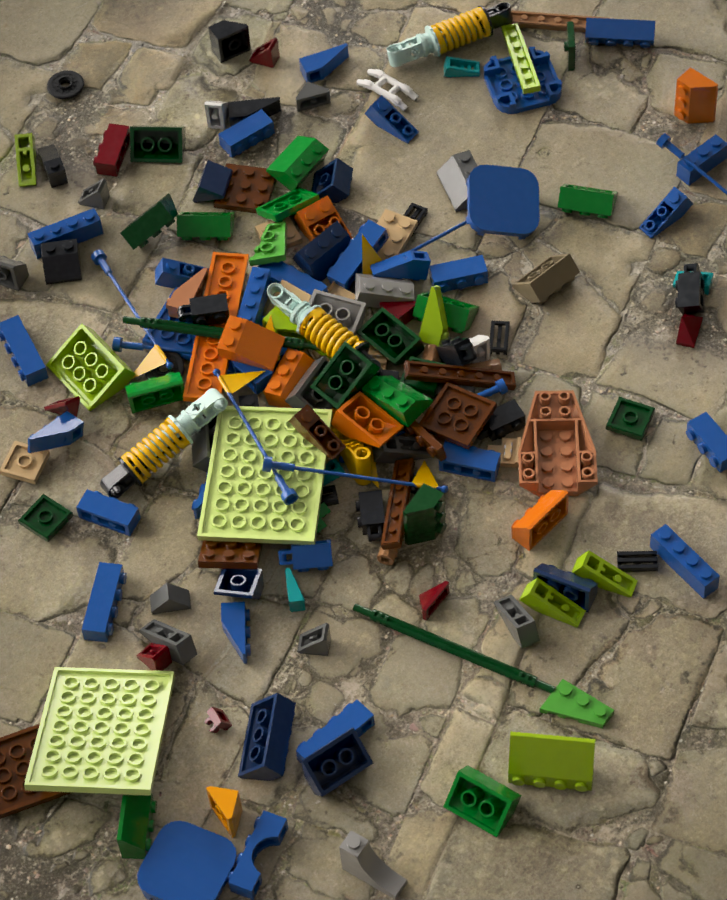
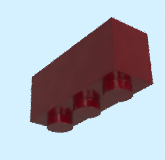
[93,123,130,177]

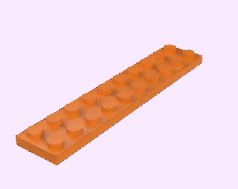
[183,252,249,402]

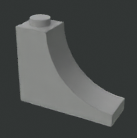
[339,830,407,900]

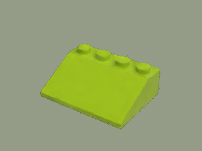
[46,323,136,411]
[508,731,595,792]

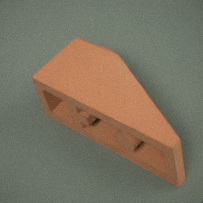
[166,268,208,319]

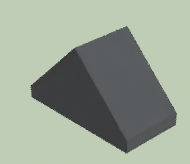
[296,81,331,112]
[78,178,110,210]
[150,583,191,614]
[297,623,331,656]

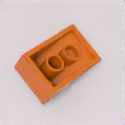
[217,315,286,371]
[331,391,403,448]

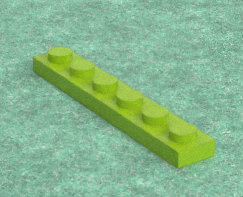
[501,23,541,94]

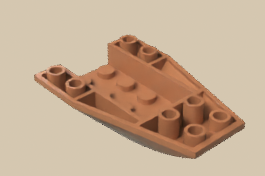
[518,390,598,497]

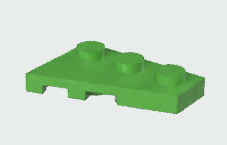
[249,221,287,266]
[540,679,614,729]

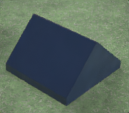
[192,160,233,203]

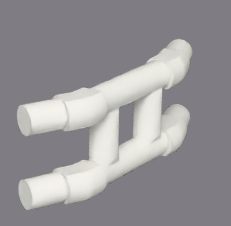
[356,69,419,112]

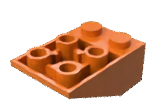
[294,196,353,242]

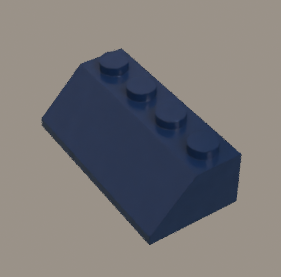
[238,693,296,781]

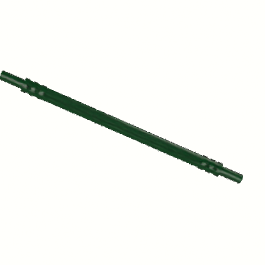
[123,316,321,351]
[353,603,556,693]

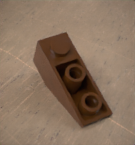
[289,404,346,460]

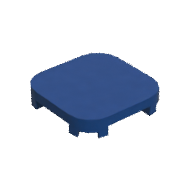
[484,46,562,114]
[466,165,540,240]
[137,820,237,900]

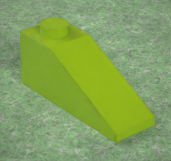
[14,133,37,187]
[419,285,449,346]
[572,550,638,598]
[519,577,586,628]

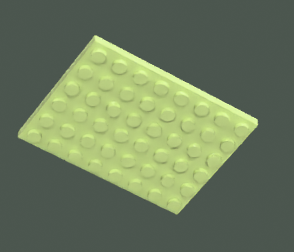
[197,406,333,545]
[24,667,175,796]

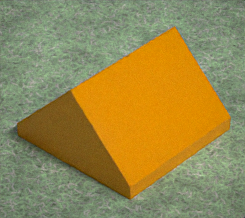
[206,786,243,838]

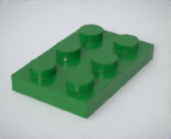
[256,187,320,222]

